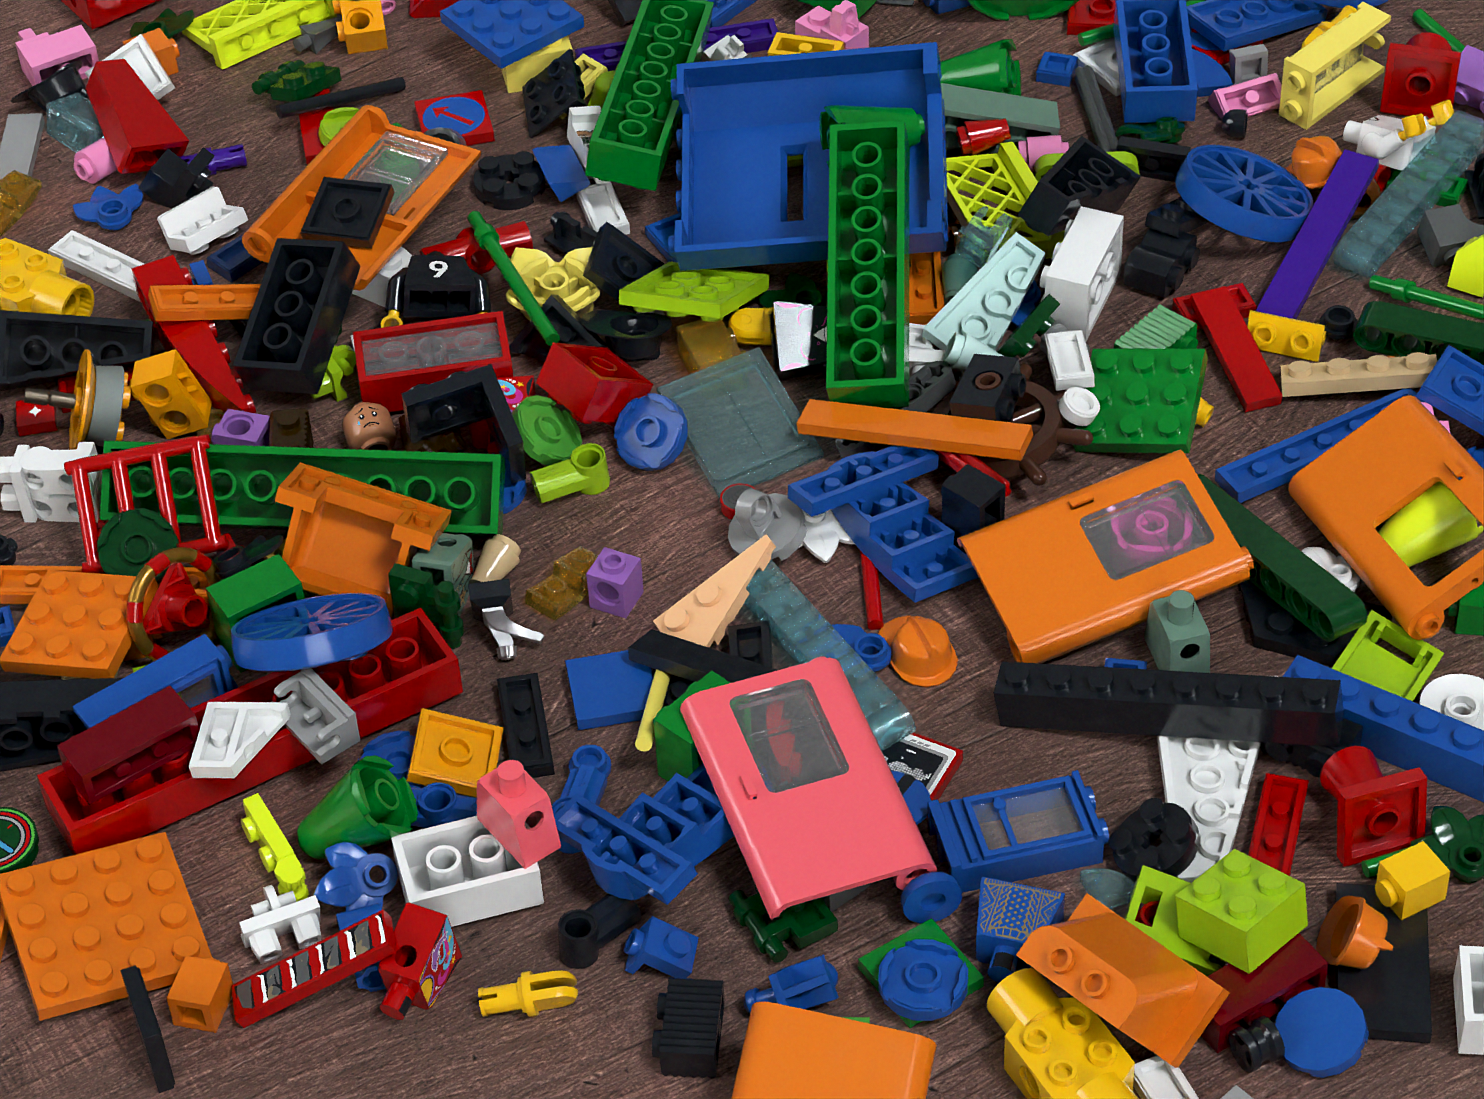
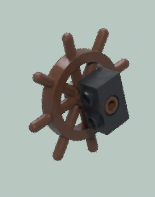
[933,354,1093,486]

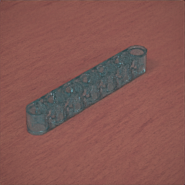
[1334,110,1484,278]
[744,560,916,751]

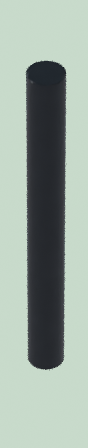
[276,77,406,119]

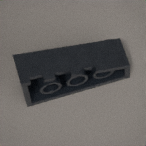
[1018,136,1141,236]
[0,678,123,772]

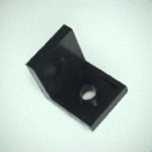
[401,364,526,484]

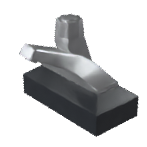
[468,579,545,660]

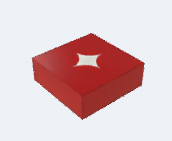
[16,400,57,436]

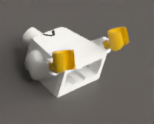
[1343,100,1454,172]

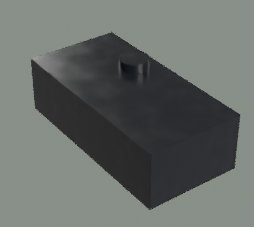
[233,238,361,394]

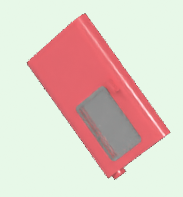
[680,656,937,919]

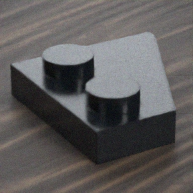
[509,295,608,362]

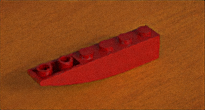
[131,255,257,416]

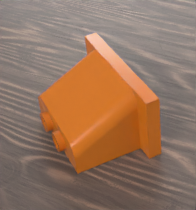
[275,462,452,617]
[1016,893,1230,1068]

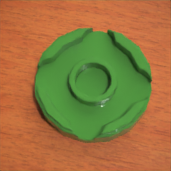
[512,395,582,466]

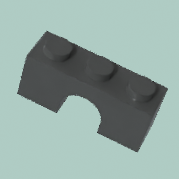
[1417,204,1484,267]

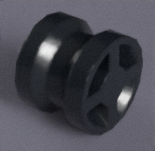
[1228,1016,1285,1073]

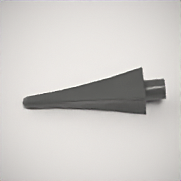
[293,15,342,54]

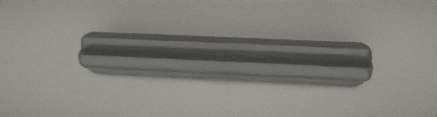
[1074,65,1118,152]

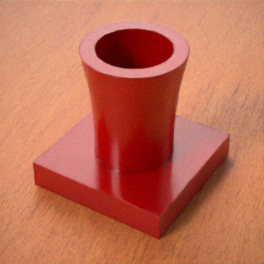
[1380,32,1462,122]
[1320,746,1427,867]

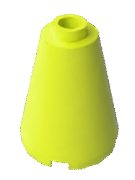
[1378,482,1484,567]

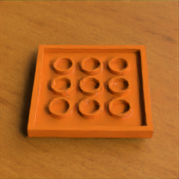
[0,832,213,1021]

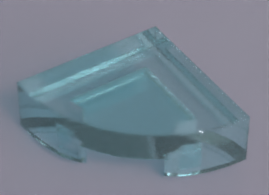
[1080,868,1135,909]

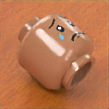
[342,402,397,450]

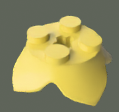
[505,247,600,321]

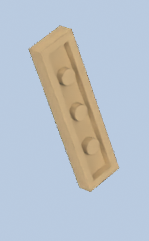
[1280,352,1437,397]

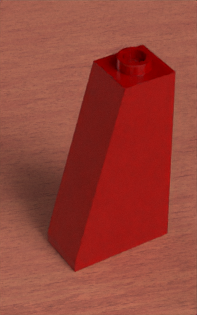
[85,59,189,174]

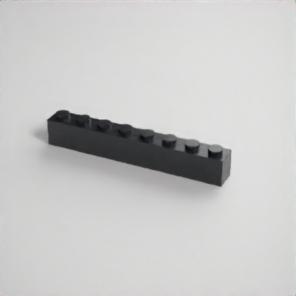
[993,661,1344,747]

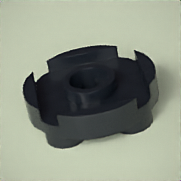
[474,151,546,210]
[1109,798,1199,883]

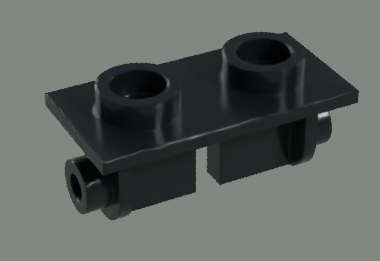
[544,212,598,254]

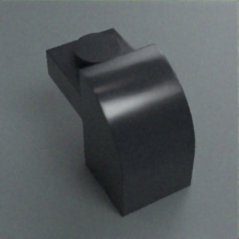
[138,147,214,208]

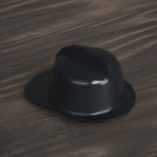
[10,60,88,115]
[581,310,672,361]

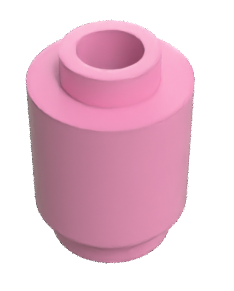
[1018,135,1069,173]
[74,137,117,184]

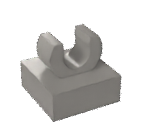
[1229,44,1268,85]

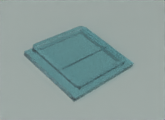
[657,347,824,499]

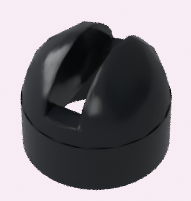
[1222,109,1248,138]

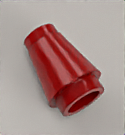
[956,118,1011,155]

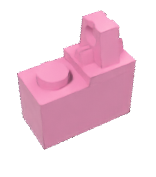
[795,0,869,50]
[15,25,99,86]

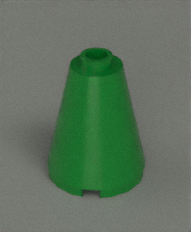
[941,39,1021,96]
[819,105,925,168]
[297,755,418,860]

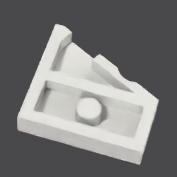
[189,702,291,778]

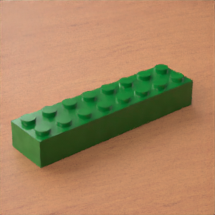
[585,0,714,191]
[826,120,910,408]

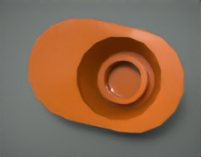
[1286,136,1343,189]
[878,616,958,687]
[1316,895,1394,969]

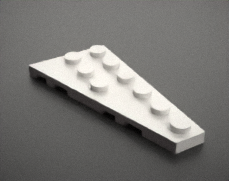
[1157,676,1278,883]

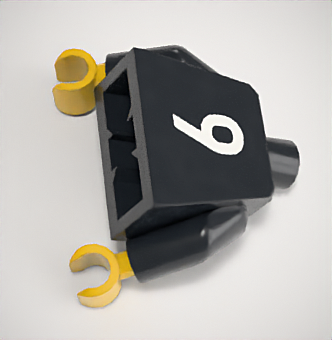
[380,251,492,328]

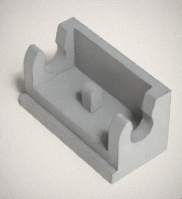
[274,668,361,764]

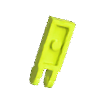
[241,793,309,902]

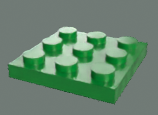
[1073,349,1208,453]

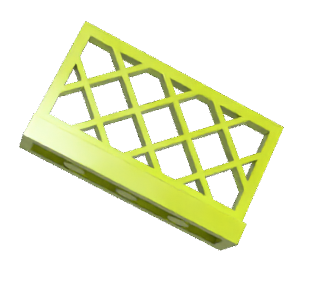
[182,0,337,70]
[946,142,1065,259]

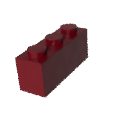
[57,686,199,805]
[1201,933,1328,1053]

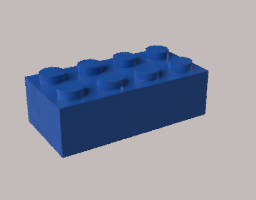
[1113,0,1198,123]

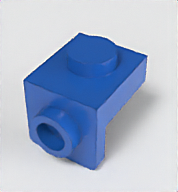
[624,916,699,978]

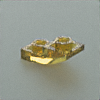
[0,170,42,236]
[525,546,598,621]

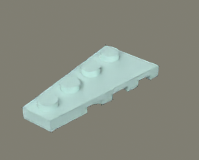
[922,232,1045,351]

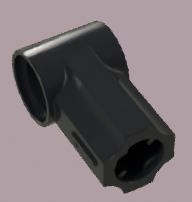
[558,894,641,969]

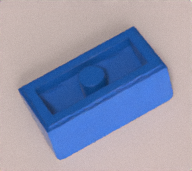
[532,145,591,202]

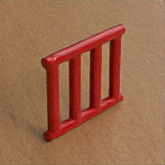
[64,434,229,574]

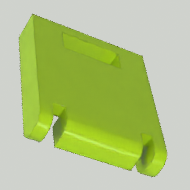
[1332,610,1444,702]
[1124,865,1226,976]

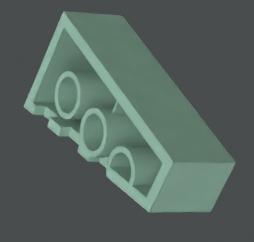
[941,83,1060,158]

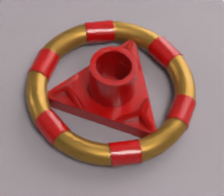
[126,547,223,661]

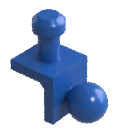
[743,954,839,1013]

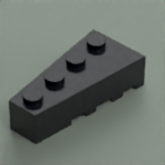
[0,310,156,391]

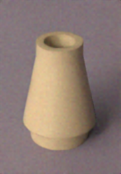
[469,534,521,584]

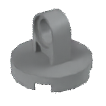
[728,488,807,561]

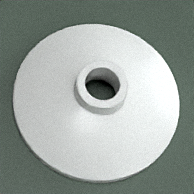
[1419,674,1484,730]

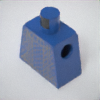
[976,876,1065,983]

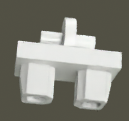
[239,885,321,964]

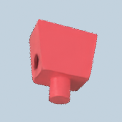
[477,760,561,869]

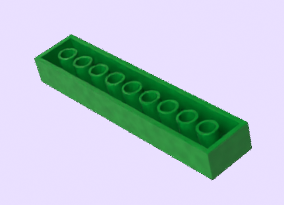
[100,441,506,537]

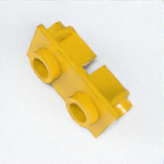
[1247,310,1326,362]

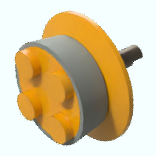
[24,349,131,450]

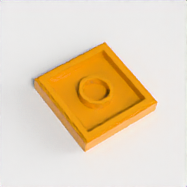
[407,708,503,798]

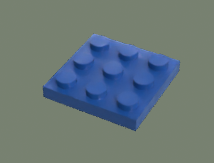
[440,0,584,69]

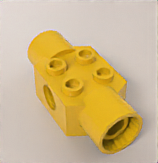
[0,238,94,317]
[987,968,1138,1099]

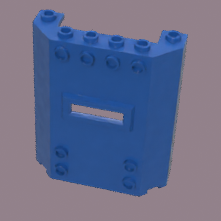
[669,42,949,271]

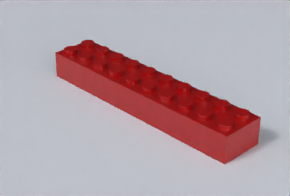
[37,608,463,855]

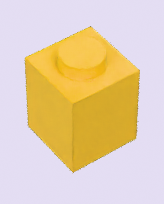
[1375,841,1450,920]

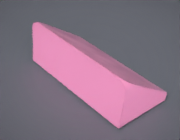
[1208,73,1282,119]

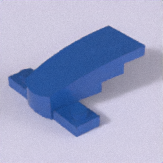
[788,445,978,603]
[554,763,771,905]

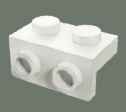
[157,186,248,255]

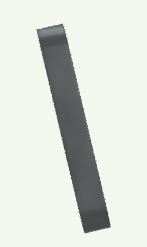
[835,361,956,459]

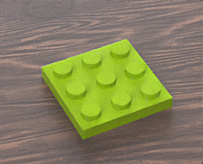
[619,262,769,322]

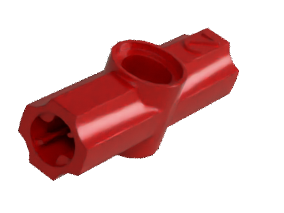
[419,221,533,274]

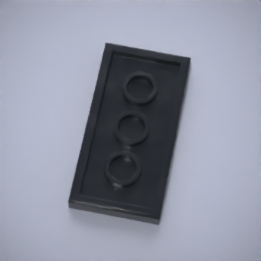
[1335,883,1432,1043]

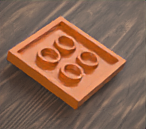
[0,570,159,679]

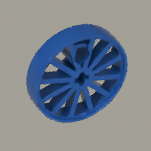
[1175,145,1314,242]
[231,593,393,672]

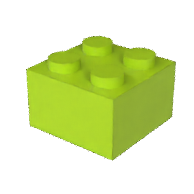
[1175,849,1308,974]

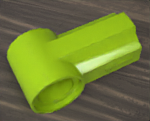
[529,443,610,503]

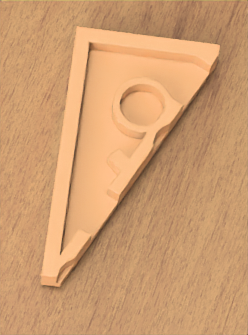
[653,534,776,648]

